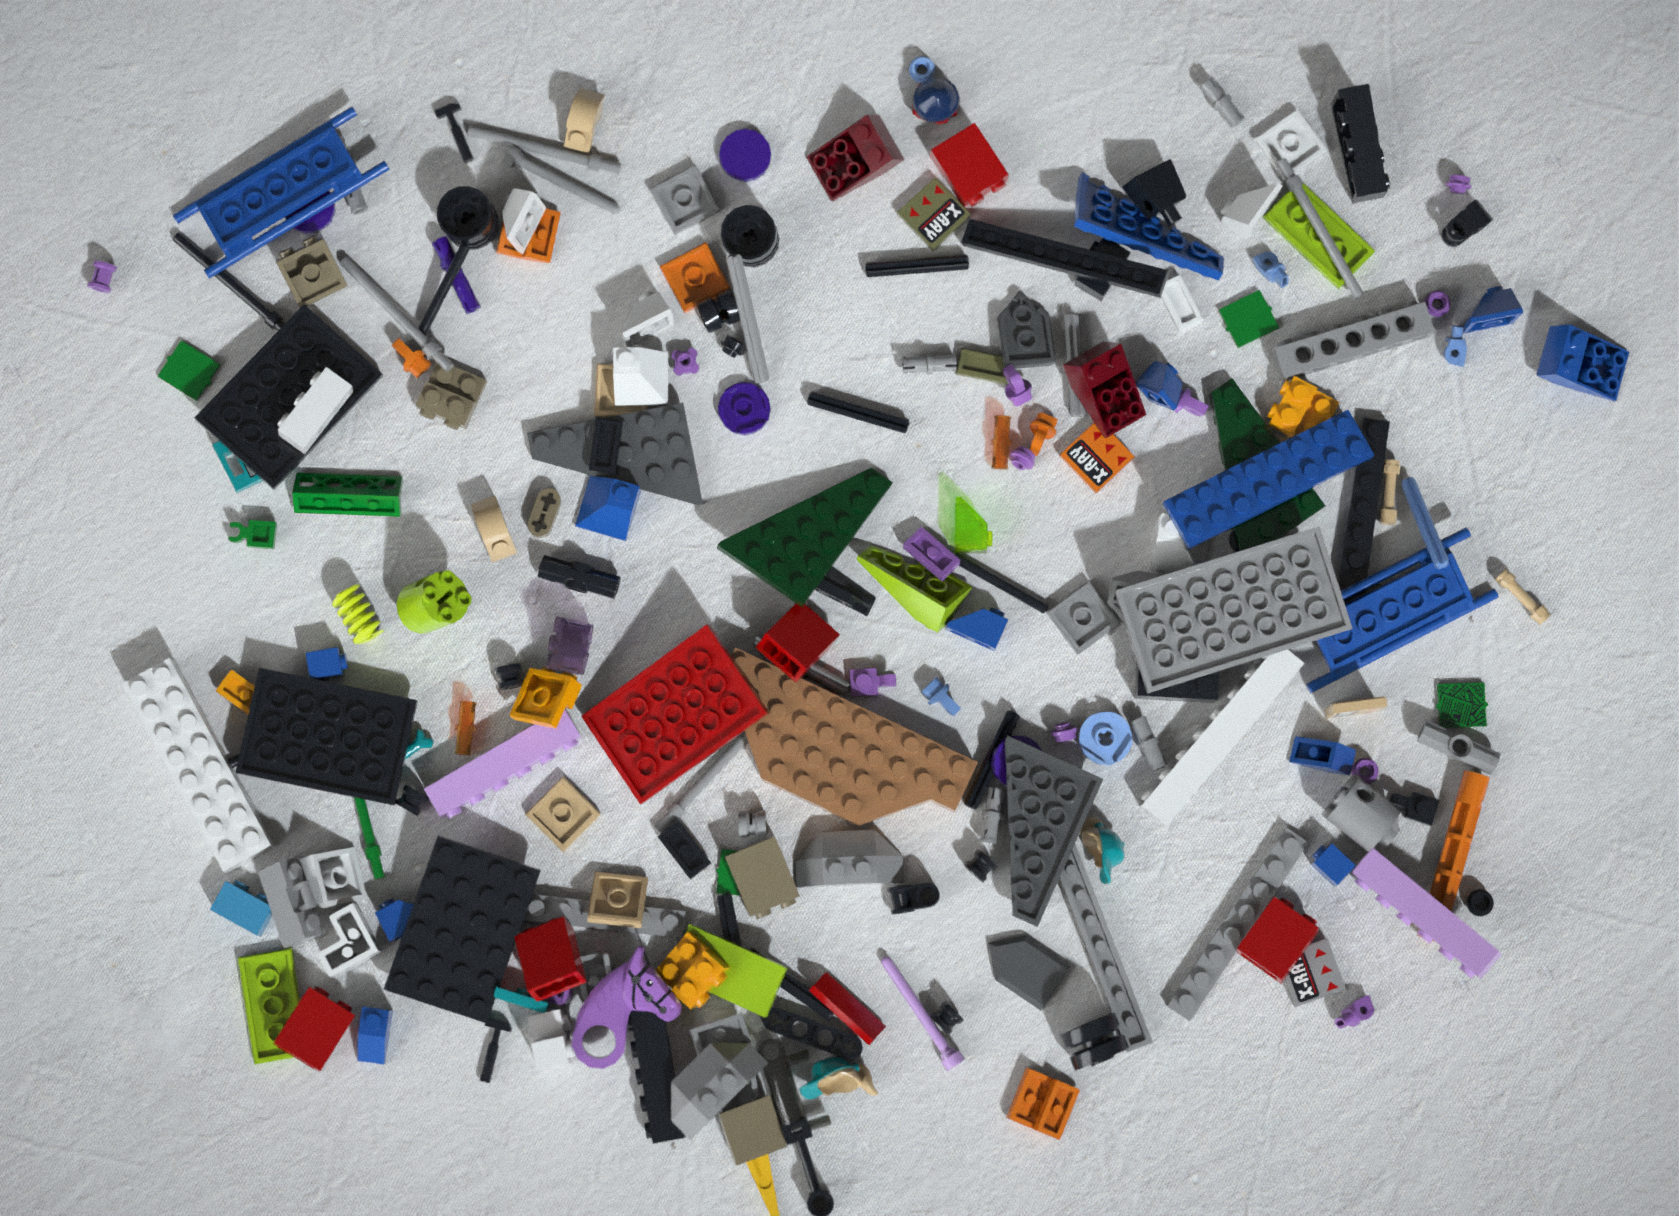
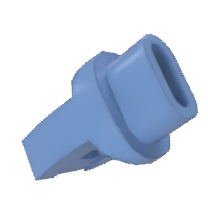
[1253,251,1289,288]
[1444,325,1467,367]
[922,677,961,716]

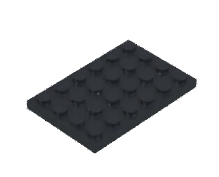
[194,305,383,490]
[235,668,418,806]
[384,835,541,1023]

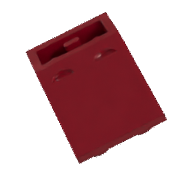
[806,114,905,202]
[1063,341,1147,438]

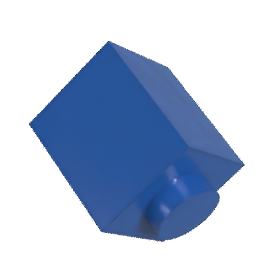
[306,647,348,680]
[1310,843,1356,886]

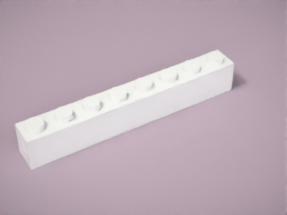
[1140,649,1304,827]

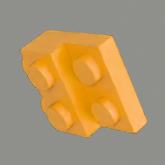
[1267,376,1340,438]
[509,667,582,729]
[655,931,730,1009]

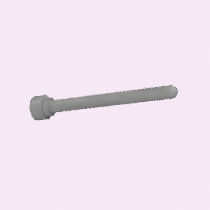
[502,145,620,214]

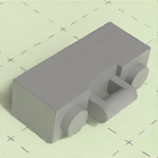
[258,858,322,948]

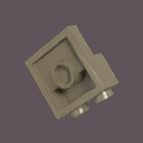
[276,235,348,308]
[415,363,487,430]

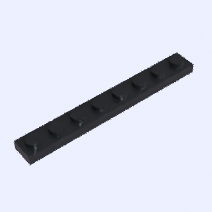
[961,219,1169,298]
[1338,417,1390,604]

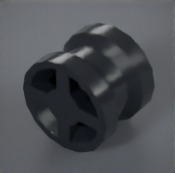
[495,663,524,690]
[395,785,429,816]
[964,849,997,883]
[930,1001,964,1035]

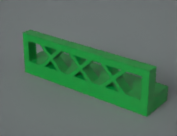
[292,472,403,517]

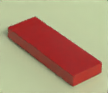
[809,972,886,1045]

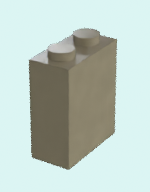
[725,836,800,919]

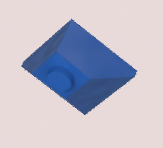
[1463,286,1523,334]
[575,476,641,541]

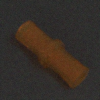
[991,415,1012,470]
[454,701,477,756]

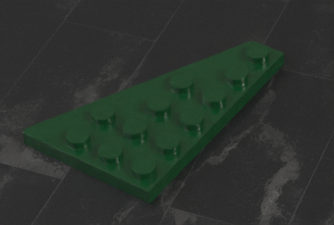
[1209,378,1326,551]
[717,468,893,607]

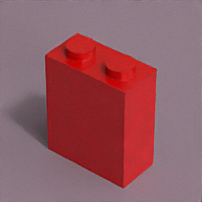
[930,122,1009,207]
[756,604,840,683]
[1237,897,1319,984]
[515,916,587,1002]
[272,986,355,1072]

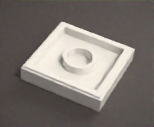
[1254,109,1328,181]

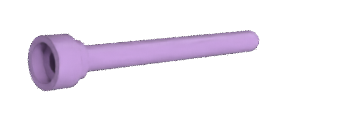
[881,956,965,1071]

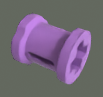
[87,261,117,293]

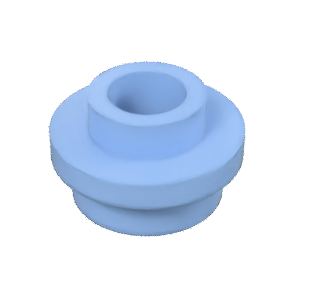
[909,56,935,83]

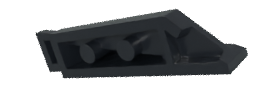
[815,566,876,616]

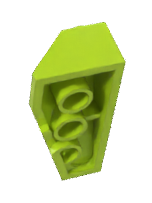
[856,545,972,633]

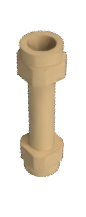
[1379,460,1400,525]
[1495,569,1551,625]

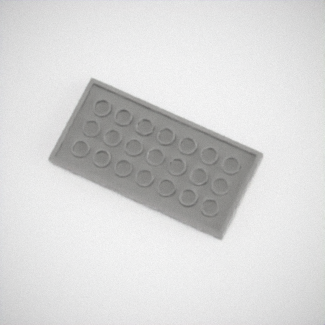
[1114,527,1353,694]

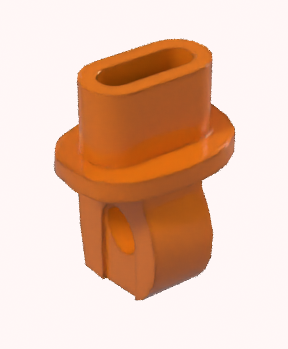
[391,338,432,378]
[1029,412,1058,457]

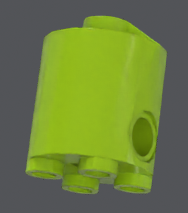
[396,570,472,634]

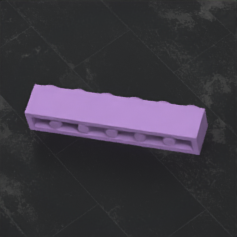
[424,709,581,820]
[1352,848,1502,979]

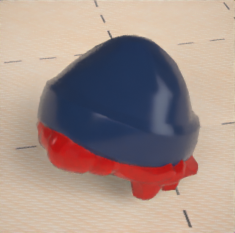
[912,77,960,124]

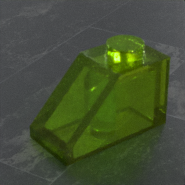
[954,497,993,554]

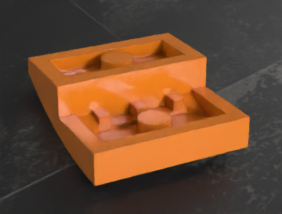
[496,208,561,263]
[1006,1067,1080,1140]

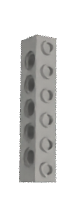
[1271,301,1435,383]

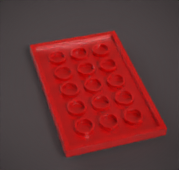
[581,624,769,805]

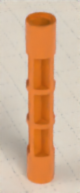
[1417,770,1490,941]

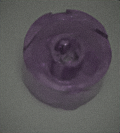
[546,616,594,675]

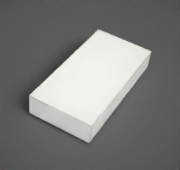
[1161,274,1204,333]

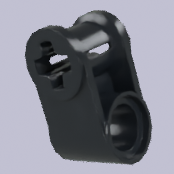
[1441,199,1493,247]
[887,883,940,915]

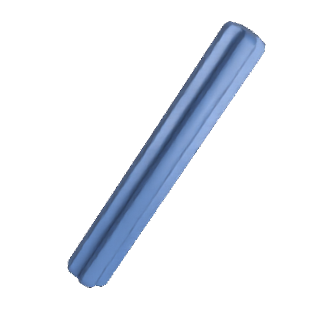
[1401,477,1449,569]

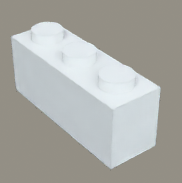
[277,367,353,454]

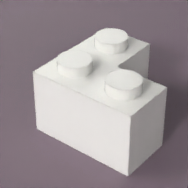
[317,903,382,978]
[528,1009,576,1070]

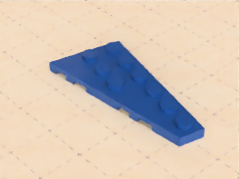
[1074,172,1224,281]

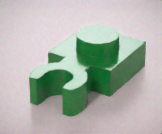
[228,520,277,550]

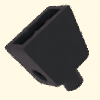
[1122,159,1186,226]

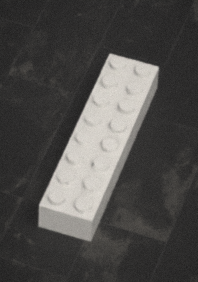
[122,658,276,873]

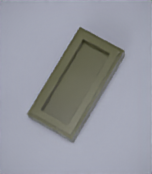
[956,348,1008,385]

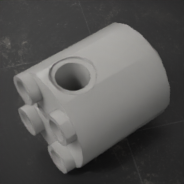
[1321,773,1402,852]

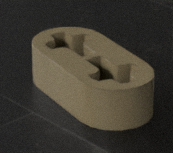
[528,488,561,538]

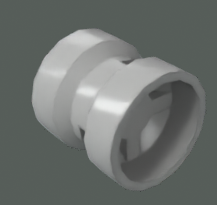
[739,811,766,838]

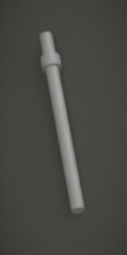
[468,125,622,174]
[1276,158,1364,299]
[340,257,454,372]
[654,731,748,834]

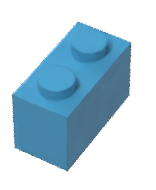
[210,880,273,936]

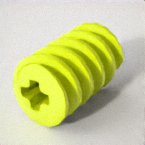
[332,584,384,644]

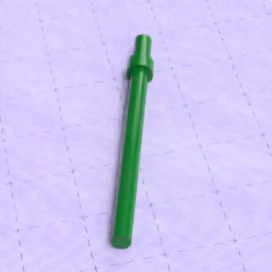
[354,798,385,880]

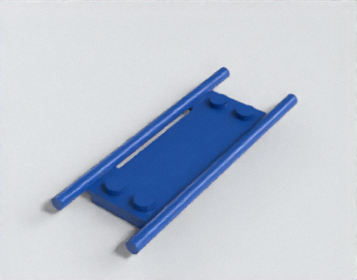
[173,106,390,279]
[1306,527,1499,693]

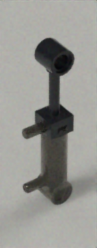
[758,1039,834,1216]

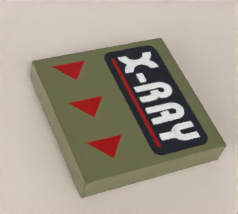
[897,177,971,251]

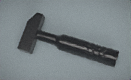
[434,103,474,163]
[479,1018,512,1083]

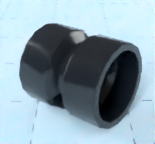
[696,288,740,333]

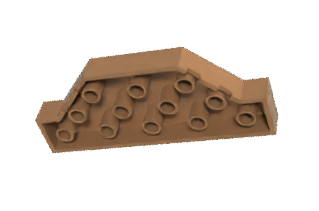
[731,647,978,827]

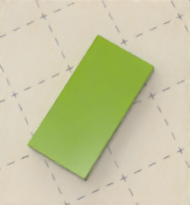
[1262,183,1375,290]
[685,924,788,1018]
[238,948,300,1065]

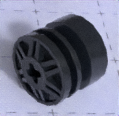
[437,186,499,250]
[721,205,780,268]

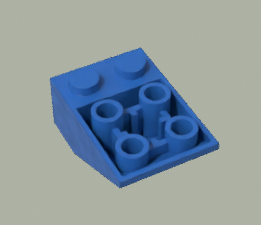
[1536,324,1629,401]

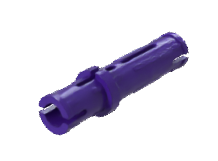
[432,236,481,314]

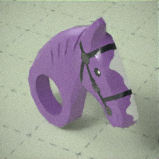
[572,945,682,1069]

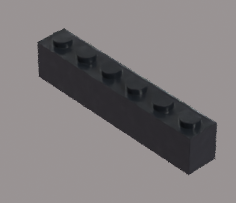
[627,1010,686,1144]

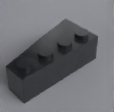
[1331,84,1390,204]

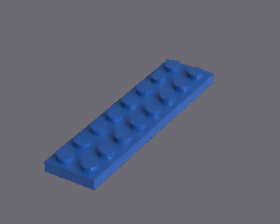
[1163,410,1374,550]

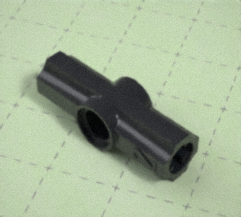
[538,555,621,599]

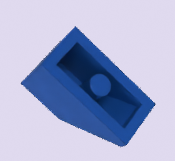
[1135,361,1183,411]
[946,608,1008,651]
[1289,736,1356,776]
[375,898,413,942]
[358,1007,393,1065]

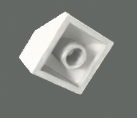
[1221,183,1282,240]
[502,188,546,254]
[622,291,674,347]
[613,347,668,406]
[1150,513,1209,573]
[297,847,368,908]

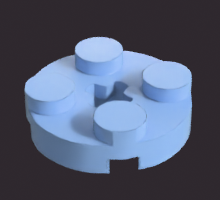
[1078,712,1132,765]

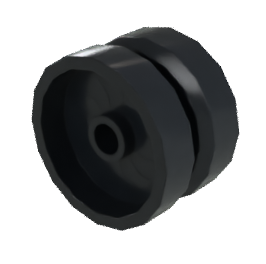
[1060,1012,1129,1071]

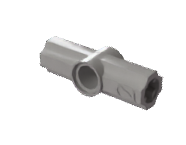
[1417,720,1501,775]

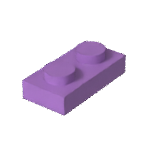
[903,526,960,581]

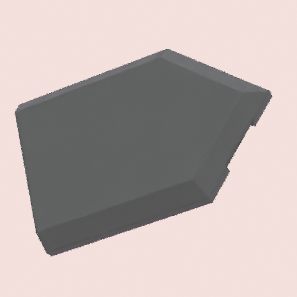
[997,291,1057,369]
[988,935,1070,1011]

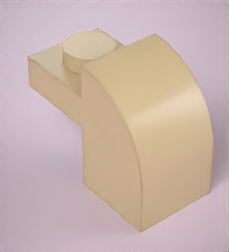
[564,88,605,153]
[470,495,517,562]

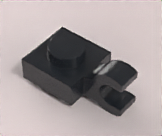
[1390,792,1440,826]

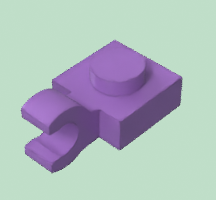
[850,668,897,697]

